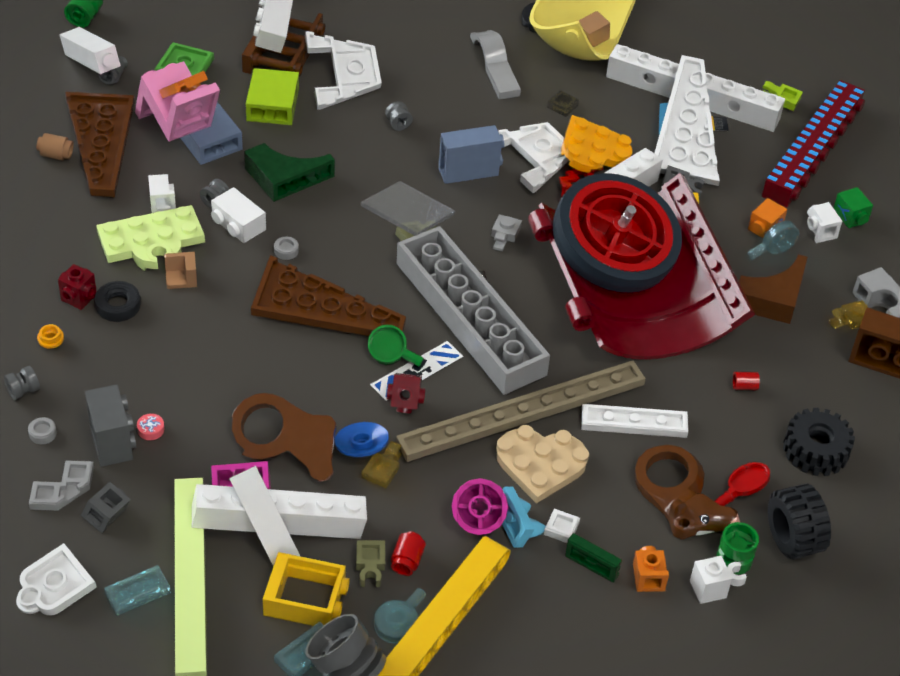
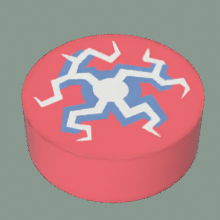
[137,414,165,440]

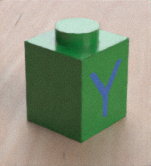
[833,187,873,228]

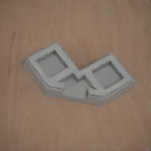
[29,460,94,511]

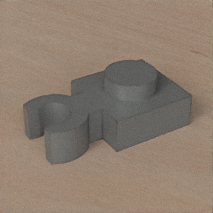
[661,165,705,197]

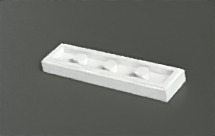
[581,404,688,438]

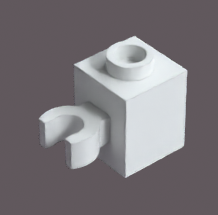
[690,556,747,604]

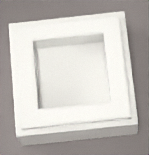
[544,509,580,543]

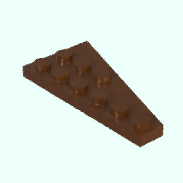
[65,92,135,197]

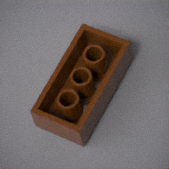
[848,307,900,379]

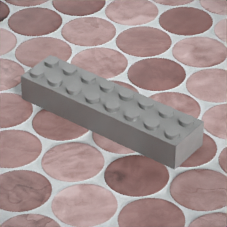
[396,226,550,395]

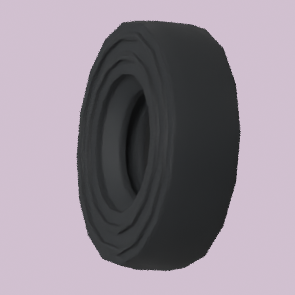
[94,281,141,322]

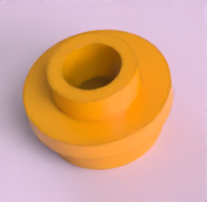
[37,324,64,349]

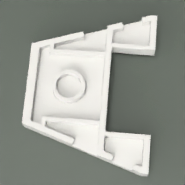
[305,31,382,110]
[498,122,569,193]

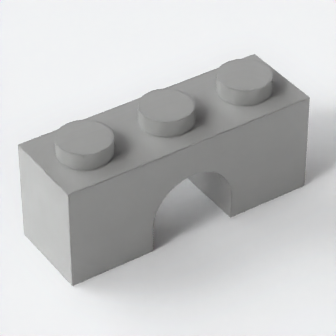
[852,267,900,318]

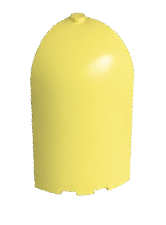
[529,0,636,61]

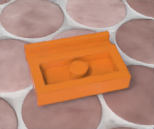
[159,71,208,99]

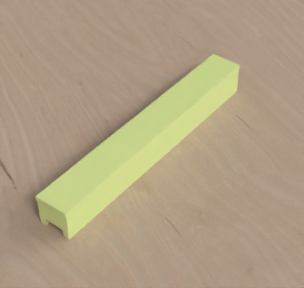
[175,478,207,676]

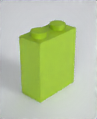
[246,68,299,125]

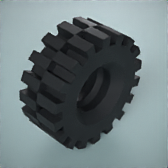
[783,408,855,476]

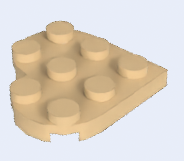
[496,425,589,503]

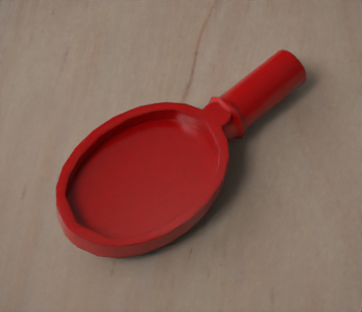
[714,462,770,506]

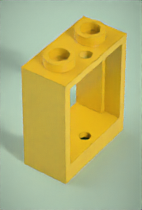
[263,552,350,628]

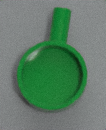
[368,325,424,367]

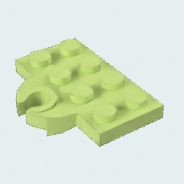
[96,205,205,271]

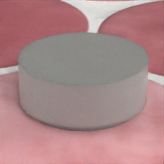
[274,236,299,260]
[28,417,57,444]

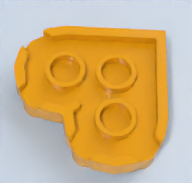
[561,115,632,173]

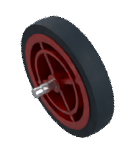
[553,173,682,292]

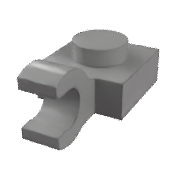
[491,214,522,251]

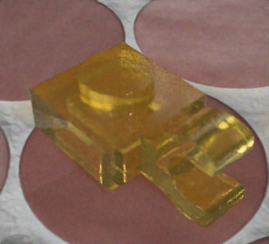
[828,300,868,329]
[362,441,401,488]

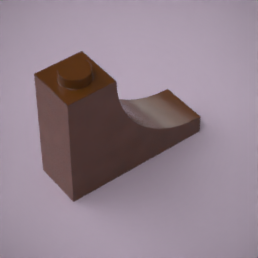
[739,254,808,324]

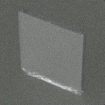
[361,181,455,236]

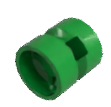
[64,0,103,28]
[716,522,759,575]

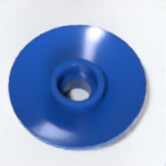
[335,422,389,457]

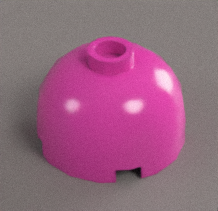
[452,478,508,535]

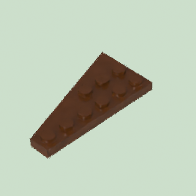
[251,255,406,336]

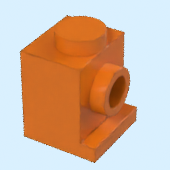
[633,546,669,592]

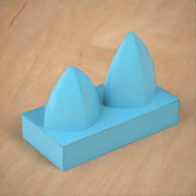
[502,487,546,548]

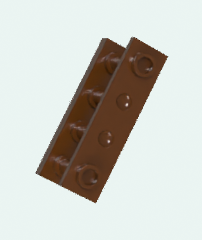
[242,13,326,76]

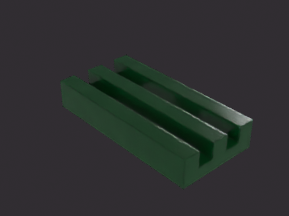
[565,533,622,583]

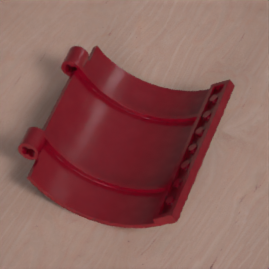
[528,173,755,359]

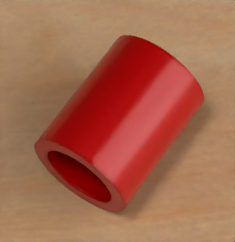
[733,372,760,390]

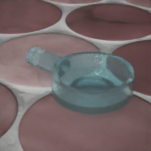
[747,221,799,260]
[374,588,426,644]

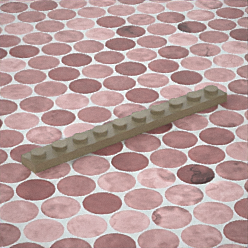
[396,360,646,462]

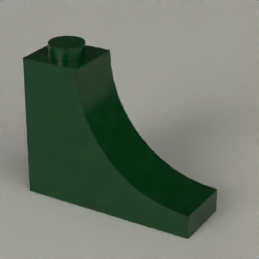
[244,143,335,202]

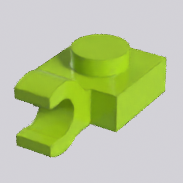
[763,81,803,111]

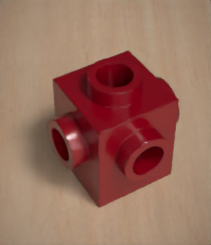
[58,264,97,310]
[387,373,426,413]

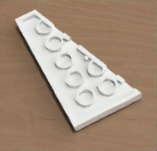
[654,55,720,186]

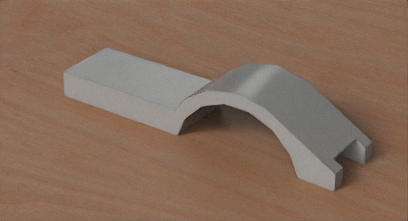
[470,30,521,99]

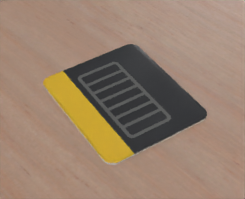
[711,116,729,131]

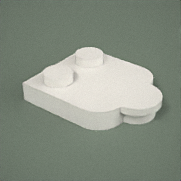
[16,543,97,615]

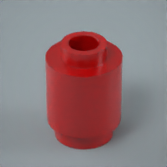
[391,532,426,576]

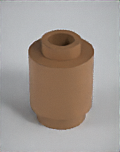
[36,133,74,161]

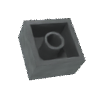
[85,384,136,467]

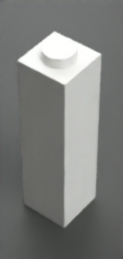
[59,27,120,74]

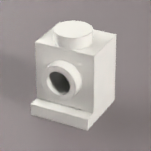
[148,174,176,213]
[807,202,842,243]

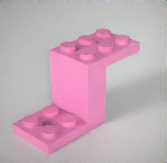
[135,61,220,142]

